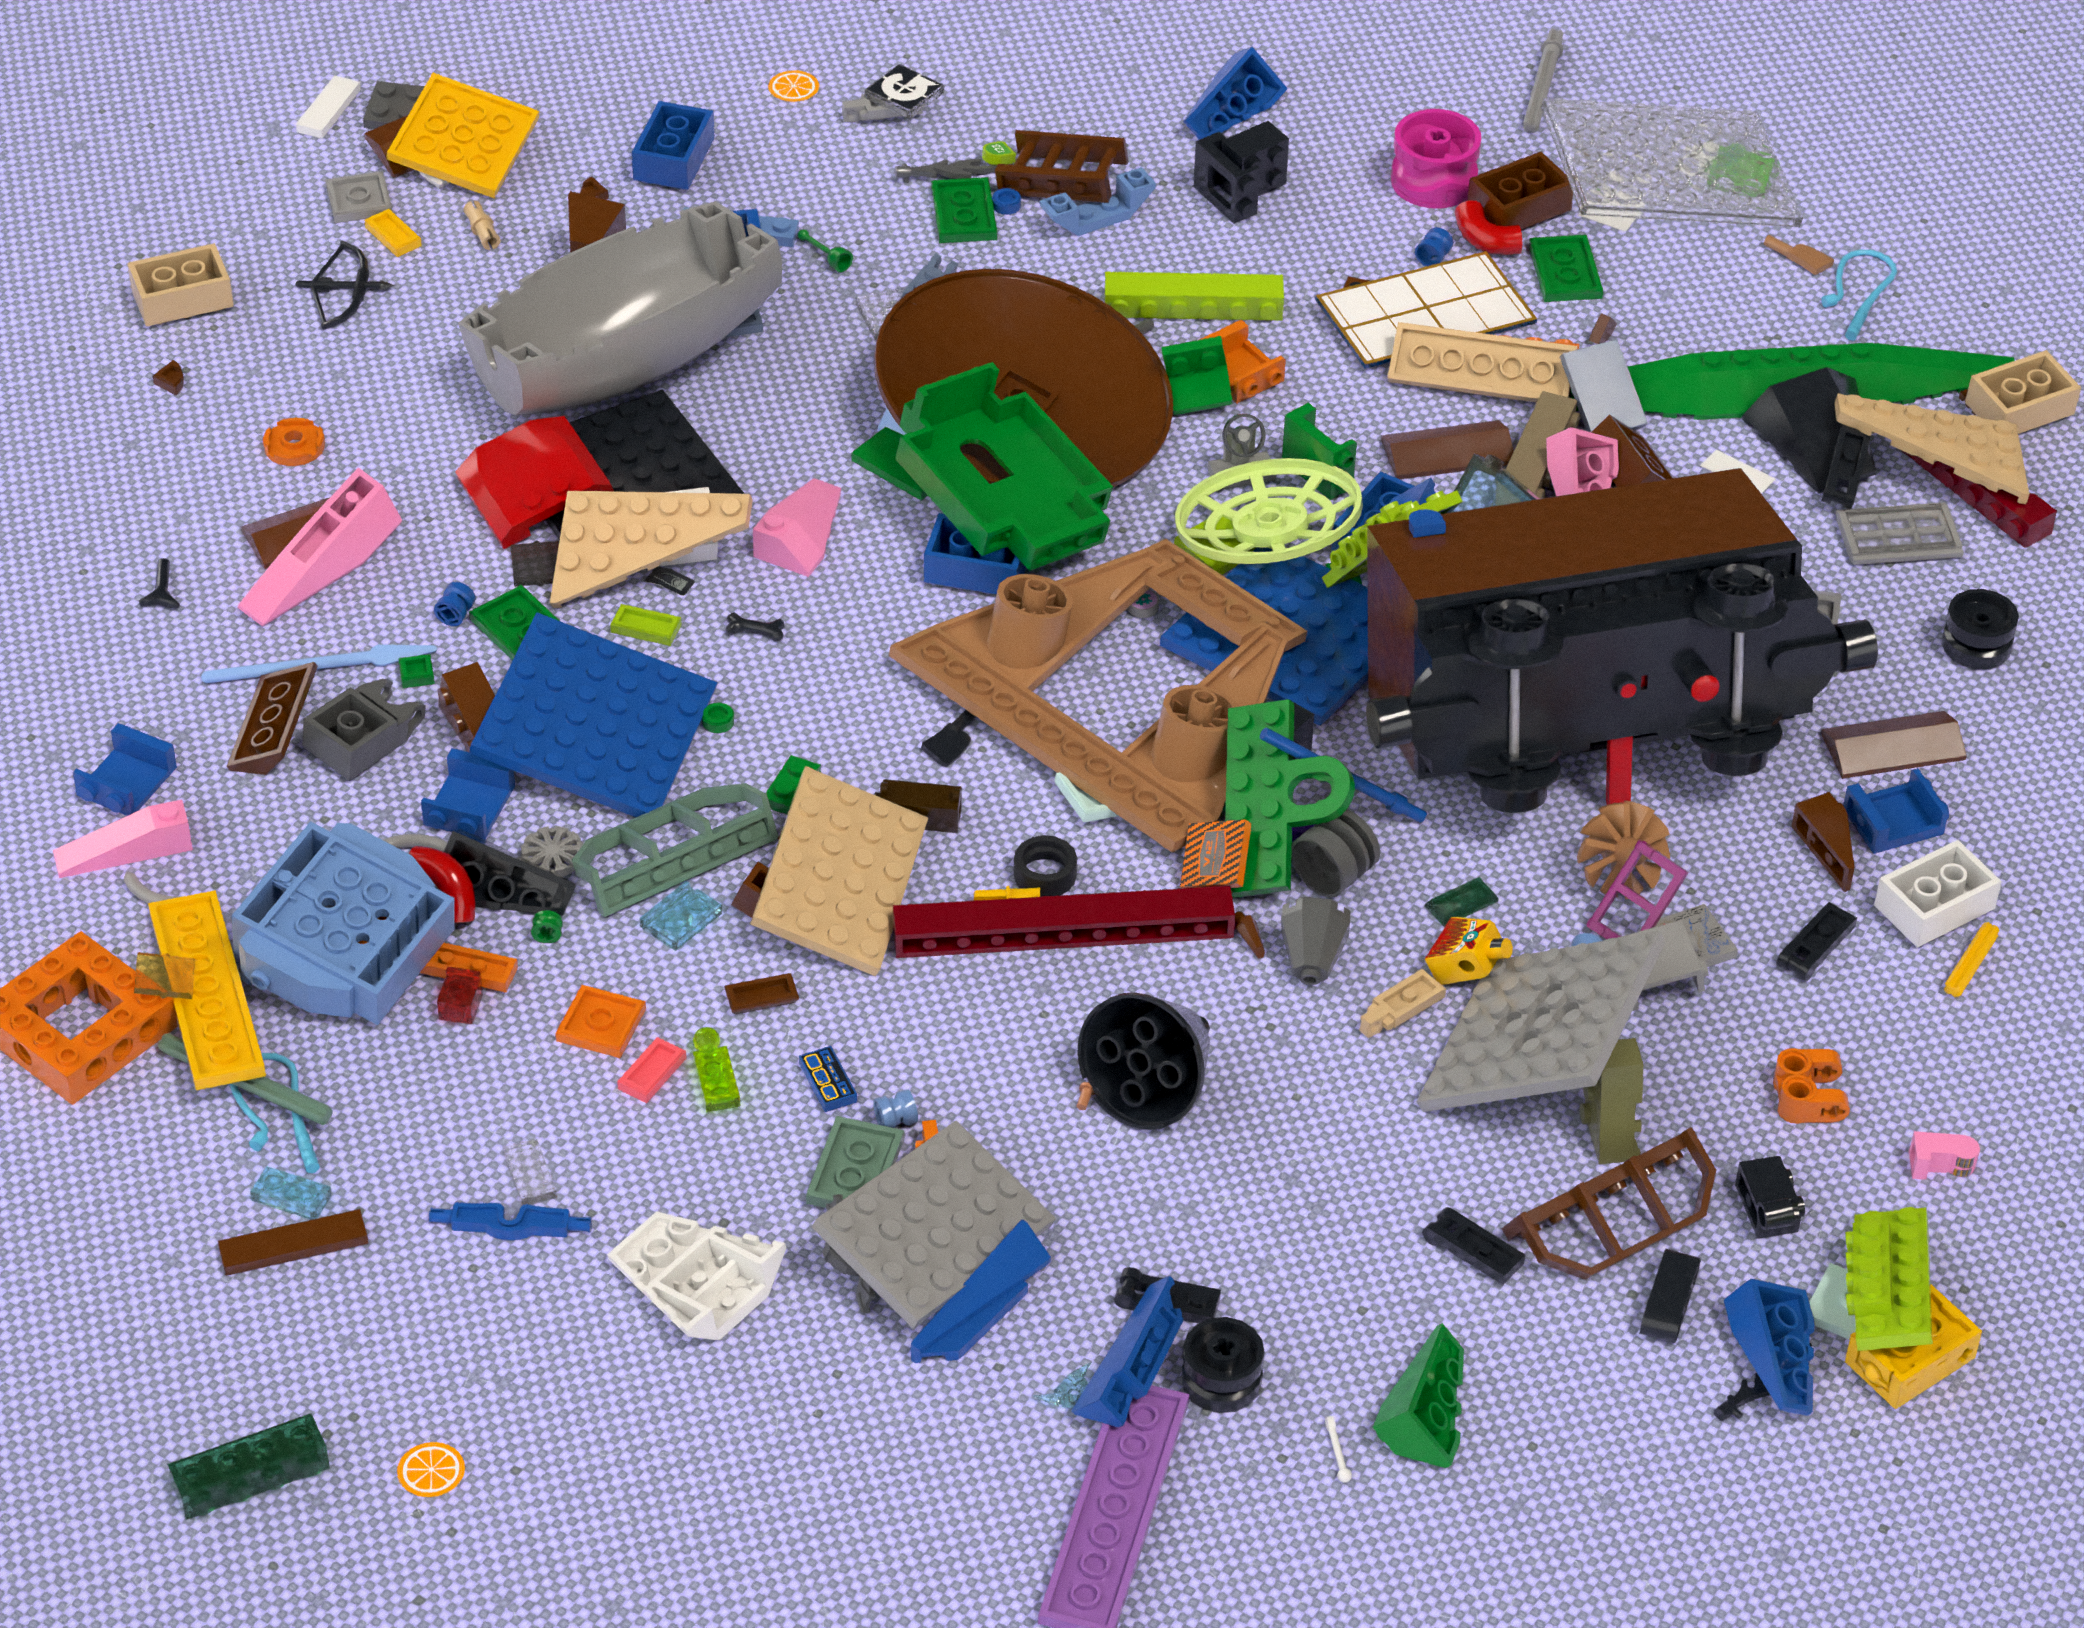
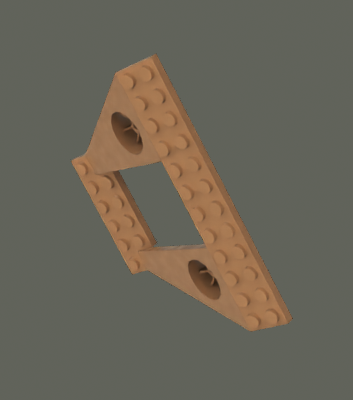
[889,539,1308,853]

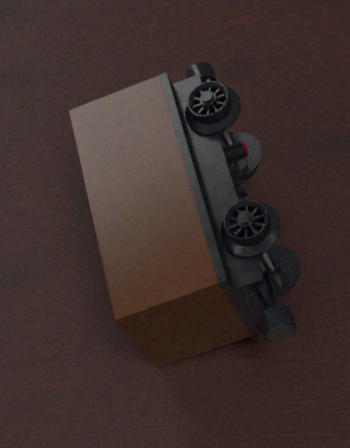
[1366,468,1878,813]

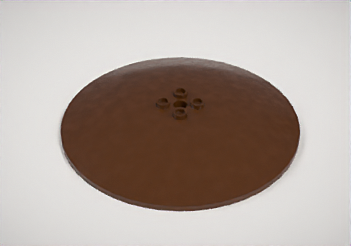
[874,269,1173,487]

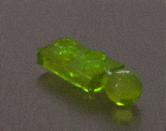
[692,1027,741,1113]

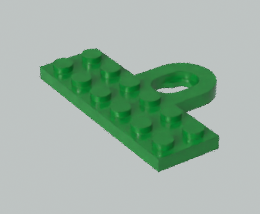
[1225,699,1355,898]

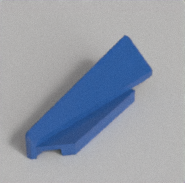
[911,1219,1051,1363]
[1072,1275,1183,1428]

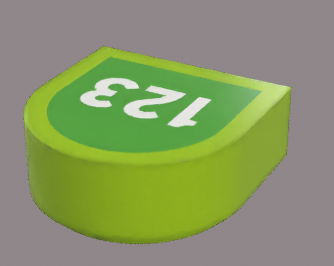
[982,141,1016,165]

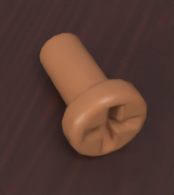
[1076,1082,1095,1110]

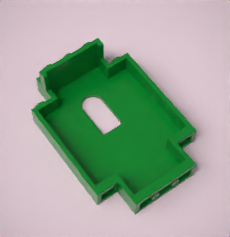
[895,362,1113,571]

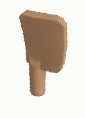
[1764,235,1834,275]

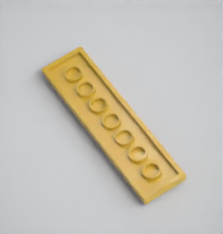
[148,890,266,1090]

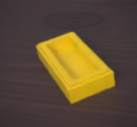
[364,209,422,257]

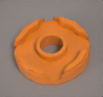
[263,417,325,466]

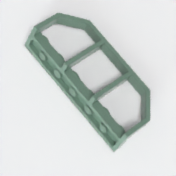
[572,783,778,917]

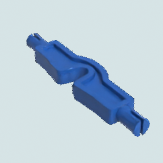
[429,1202,592,1240]

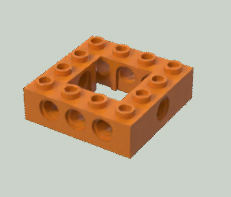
[0,931,178,1105]

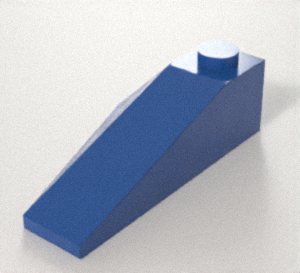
[1183,46,1288,139]
[1723,1278,1815,1416]

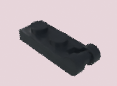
[1821,425,1871,510]
[1776,902,1857,982]
[1422,1207,1525,1285]
[1114,1267,1221,1323]

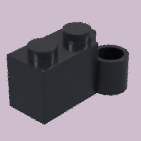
[1735,1155,1805,1239]

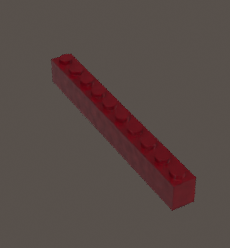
[893,886,1235,958]

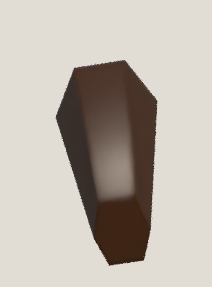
[1235,911,1265,959]

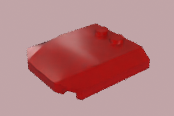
[455,416,614,549]

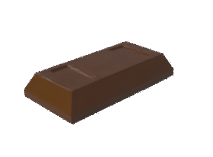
[724,973,799,1015]

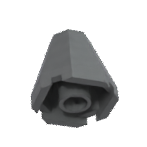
[1281,897,1351,985]

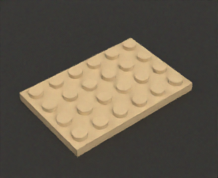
[750,766,928,977]

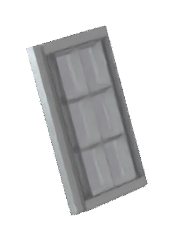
[1835,502,1964,565]

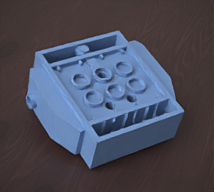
[231,821,454,1025]

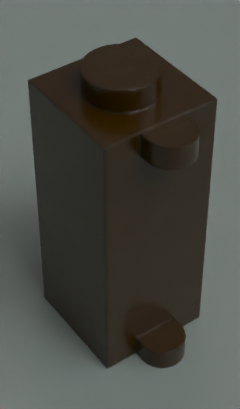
[874,779,962,833]

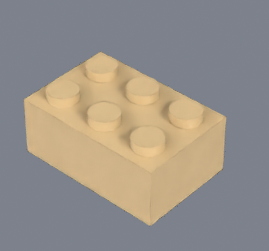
[127,243,234,327]
[1965,350,2081,434]

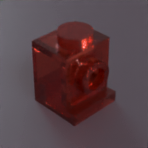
[437,966,483,1025]

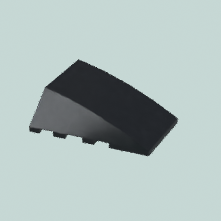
[1742,367,1876,494]

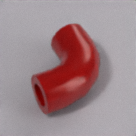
[1455,200,1523,255]
[409,846,475,922]

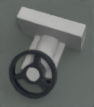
[1208,413,1276,490]

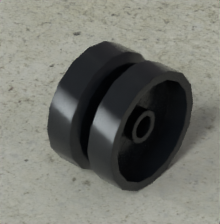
[1941,589,2019,669]
[1181,1317,1265,1413]

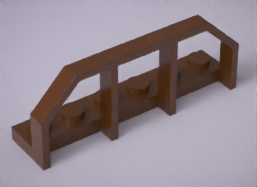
[1501,1127,1717,1280]

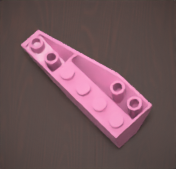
[237,467,402,627]

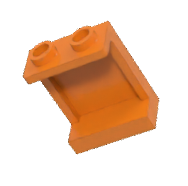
[1199,320,1286,404]

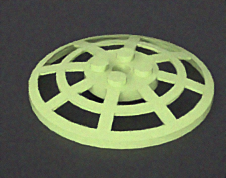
[1175,458,1363,564]

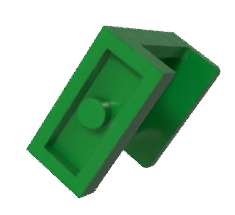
[1282,403,1357,500]

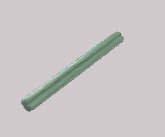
[158,1033,333,1125]

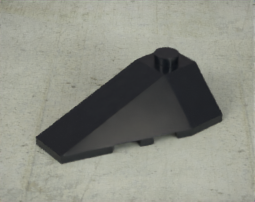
[435,829,577,916]

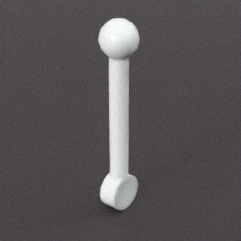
[1325,1416,1352,1483]

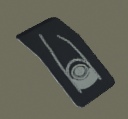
[644,566,695,596]

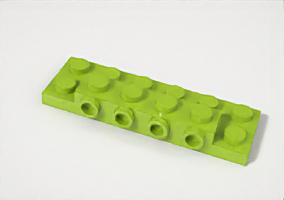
[1322,490,1463,589]
[1845,1207,1933,1351]

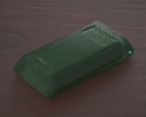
[1424,877,1499,927]

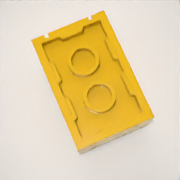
[1845,1284,1982,1410]

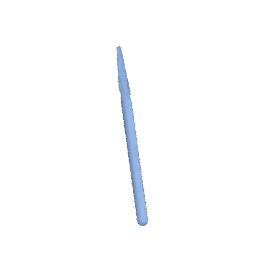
[201,644,437,683]

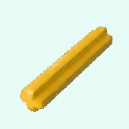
[1944,922,1999,997]

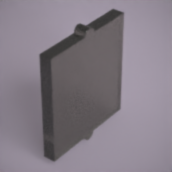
[511,541,559,587]

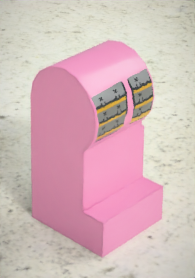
[1909,1131,1980,1180]

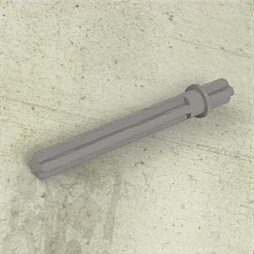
[1523,28,1564,133]

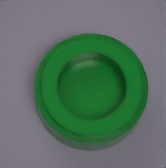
[702,703,734,734]

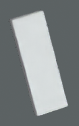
[296,75,361,139]

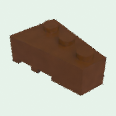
[437,662,495,752]

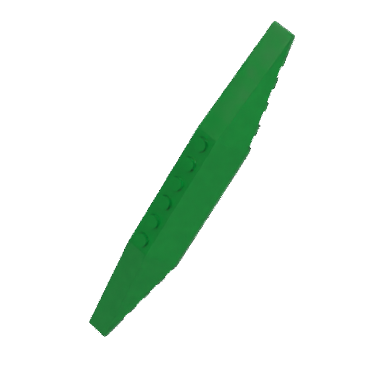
[1569,343,2015,420]

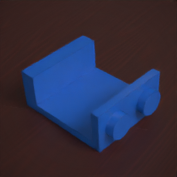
[73,723,177,816]
[421,748,515,839]

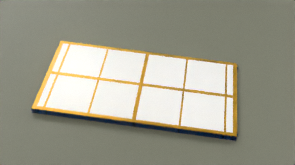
[1315,251,1537,369]

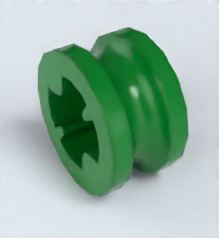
[531,910,563,943]

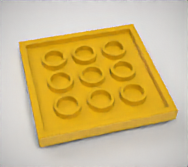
[387,72,539,199]

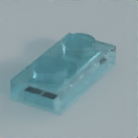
[250,1166,332,1220]

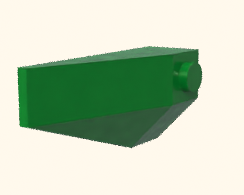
[1373,1323,1464,1468]

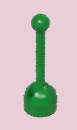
[797,229,853,273]

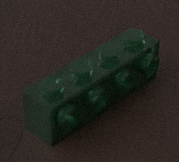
[167,1413,330,1520]

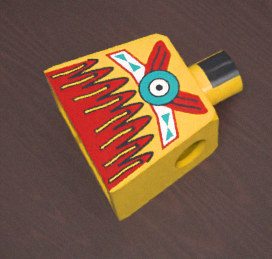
[1425,917,1513,985]

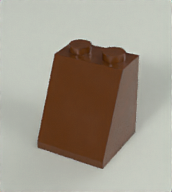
[568,191,626,253]

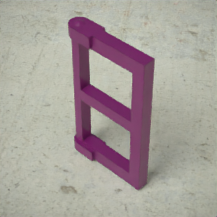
[1586,839,1689,939]

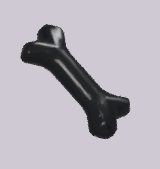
[726,612,784,642]

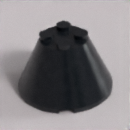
[1077,993,1210,1130]

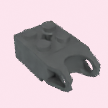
[302,679,426,781]

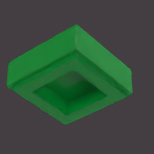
[398,654,435,688]

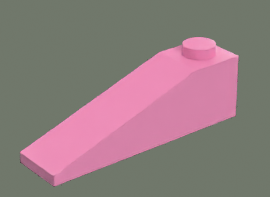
[1546,427,1619,496]
[753,478,841,577]
[53,799,193,878]

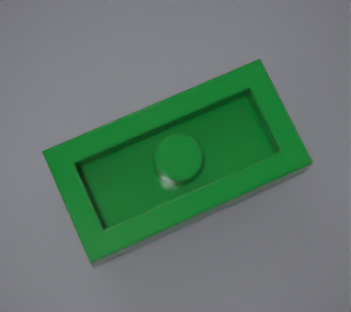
[766,755,821,815]

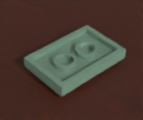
[806,1116,904,1208]

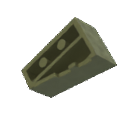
[1580,1038,1644,1165]

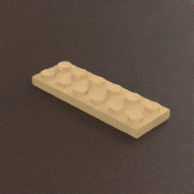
[1387,322,1578,403]

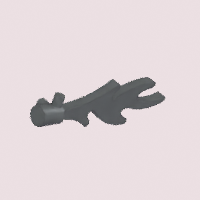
[895,159,997,183]

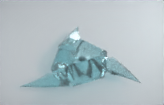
[1031,1362,1092,1408]

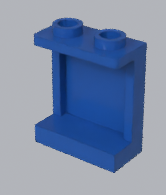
[1843,768,1949,854]

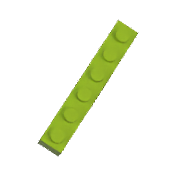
[1104,272,1284,321]

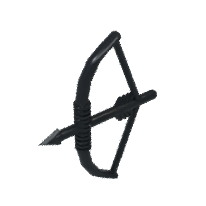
[295,240,396,330]

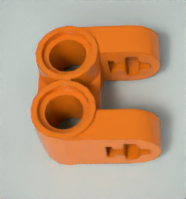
[1773,1048,1850,1124]

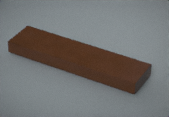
[218,1209,369,1276]

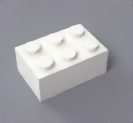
[1874,840,2002,948]

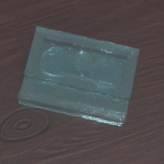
[639,881,722,951]

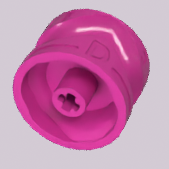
[1391,109,1482,209]

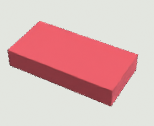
[617,1037,686,1103]

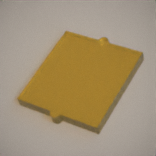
[134,952,195,999]

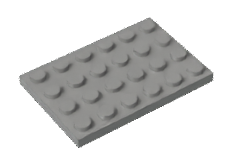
[812,1120,1056,1329]

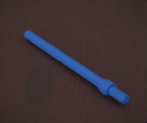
[1260,727,1427,823]

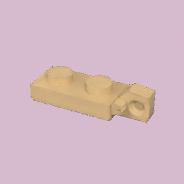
[1359,969,1446,1038]

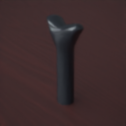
[139,558,180,608]

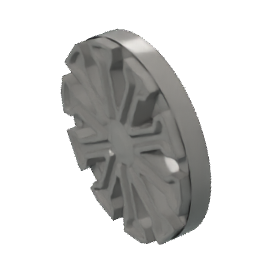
[521,826,583,877]

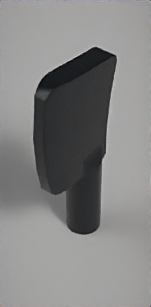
[921,710,976,767]

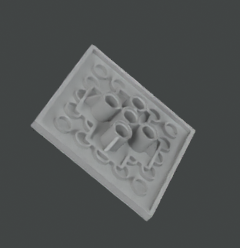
[1417,931,1666,1112]

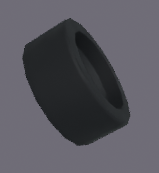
[1013,835,1077,897]

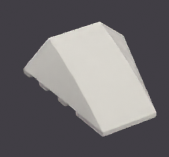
[607,1211,786,1340]

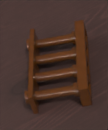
[995,130,1129,203]

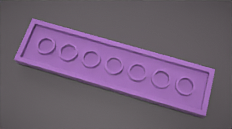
[1038,1385,1190,1628]

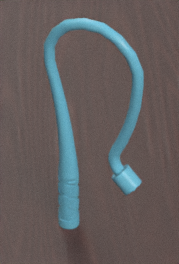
[1821,249,1897,341]
[230,1053,320,1173]

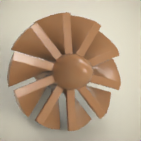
[1577,801,1670,899]

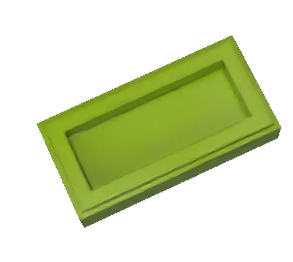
[610,604,682,646]

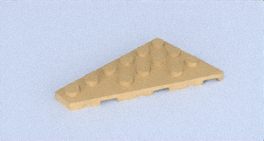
[1834,394,2029,504]

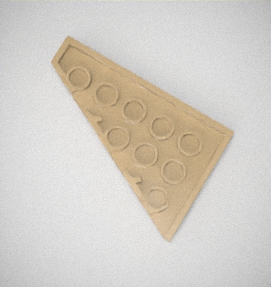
[550,491,753,608]

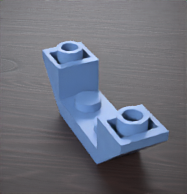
[1040,167,1156,236]

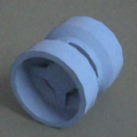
[873,1089,918,1128]

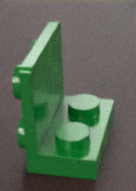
[1161,336,1233,415]

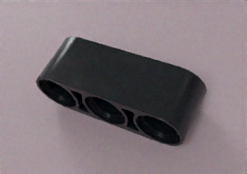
[1640,1249,1701,1343]

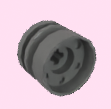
[1291,810,1380,898]

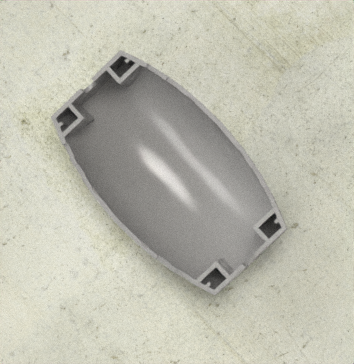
[458,201,782,415]

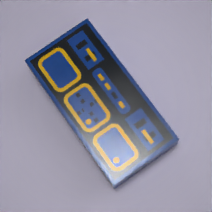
[799,1046,857,1112]

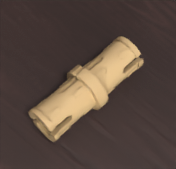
[463,200,501,250]

